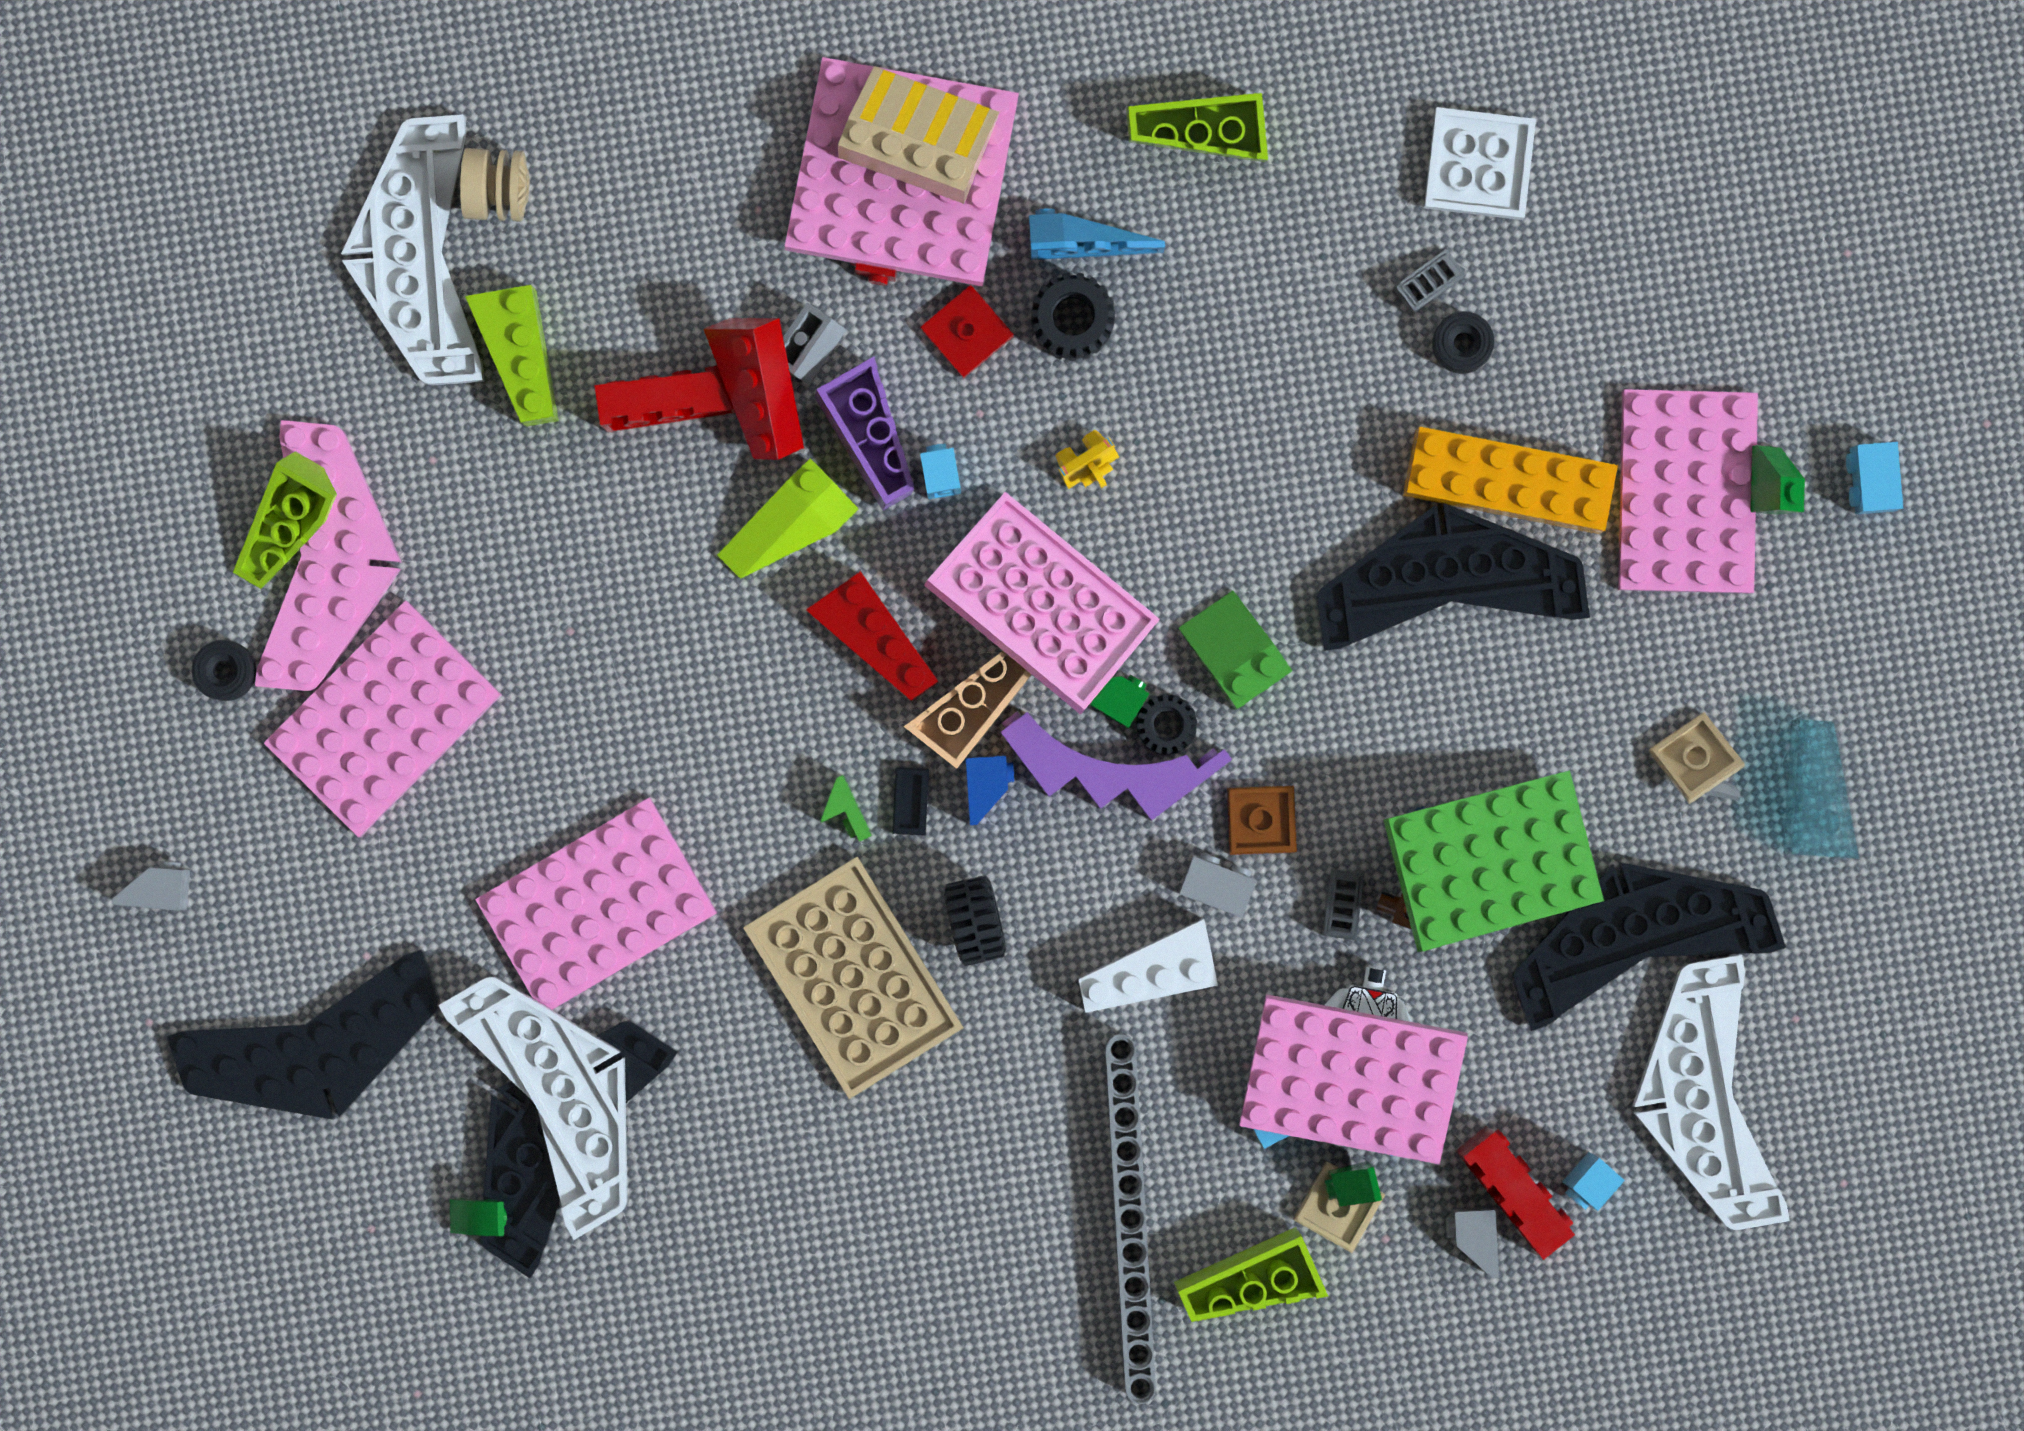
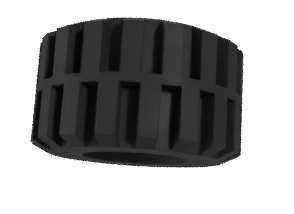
[1031,272,1115,361]
[944,875,1006,966]

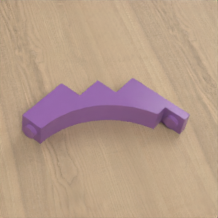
[1000,711,1232,821]

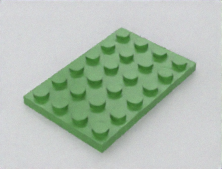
[1383,770,1604,952]

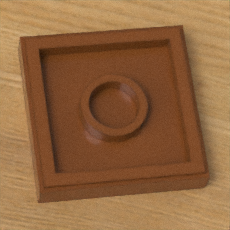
[1227,785,1297,855]

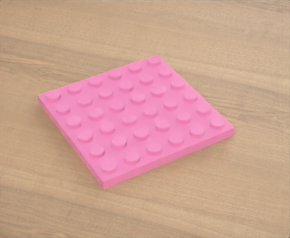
[784,57,1019,286]

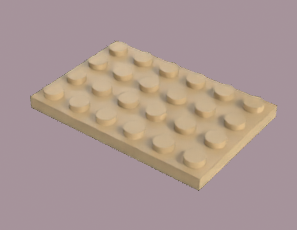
[743,856,964,1099]

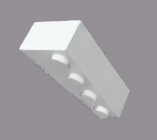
[1078,918,1218,1013]

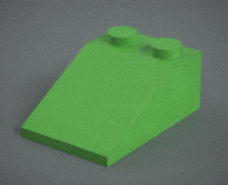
[1178,591,1292,710]

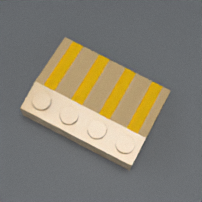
[838,66,999,204]

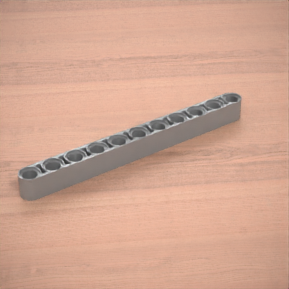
[1105,1033,1156,1404]

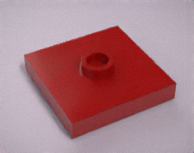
[920,285,1014,379]

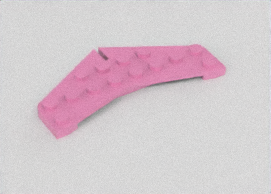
[255,420,402,691]

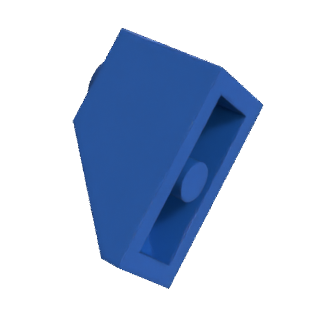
[966,756,1014,826]

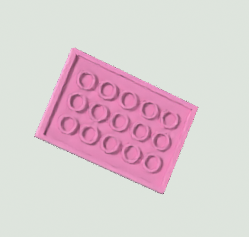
[1618,389,1758,594]
[924,492,1160,715]
[264,600,502,837]
[475,797,717,1010]
[1239,994,1468,1164]

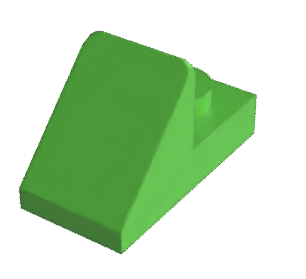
[820,775,873,842]

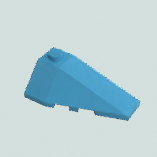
[1029,209,1165,260]

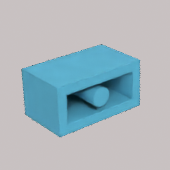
[1846,442,1903,515]
[920,444,961,500]
[1562,1152,1625,1211]

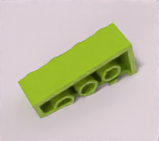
[1126,93,1268,162]
[465,285,559,427]
[1174,1227,1329,1322]

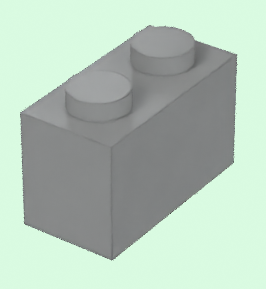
[783,302,846,385]
[1178,853,1257,918]

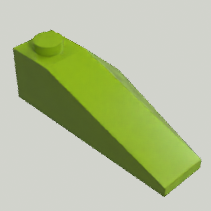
[717,458,859,579]

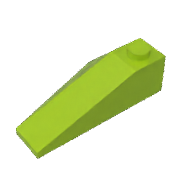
[233,451,337,589]

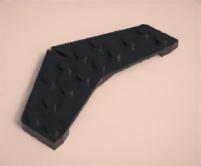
[1316,503,1590,651]
[1512,862,1786,1031]
[166,949,440,1120]
[480,1021,679,1278]

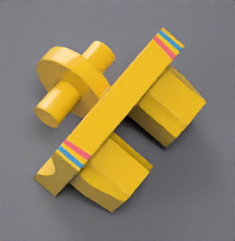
[1055,430,1119,489]

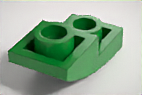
[449,1198,507,1236]

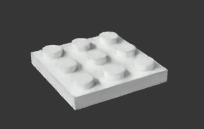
[1424,107,1536,220]

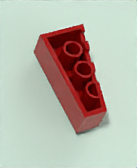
[703,318,804,460]
[594,365,735,433]
[806,571,939,702]
[1455,1126,1575,1260]

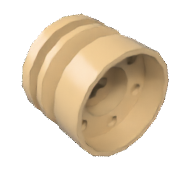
[460,148,530,222]

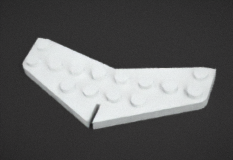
[341,115,484,385]
[1632,954,1790,1230]
[438,977,627,1240]

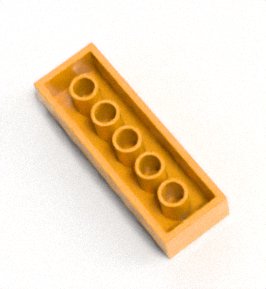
[1403,426,1618,534]

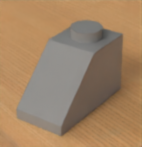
[112,861,191,911]
[1446,1207,1499,1278]

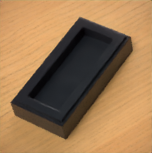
[892,767,929,836]

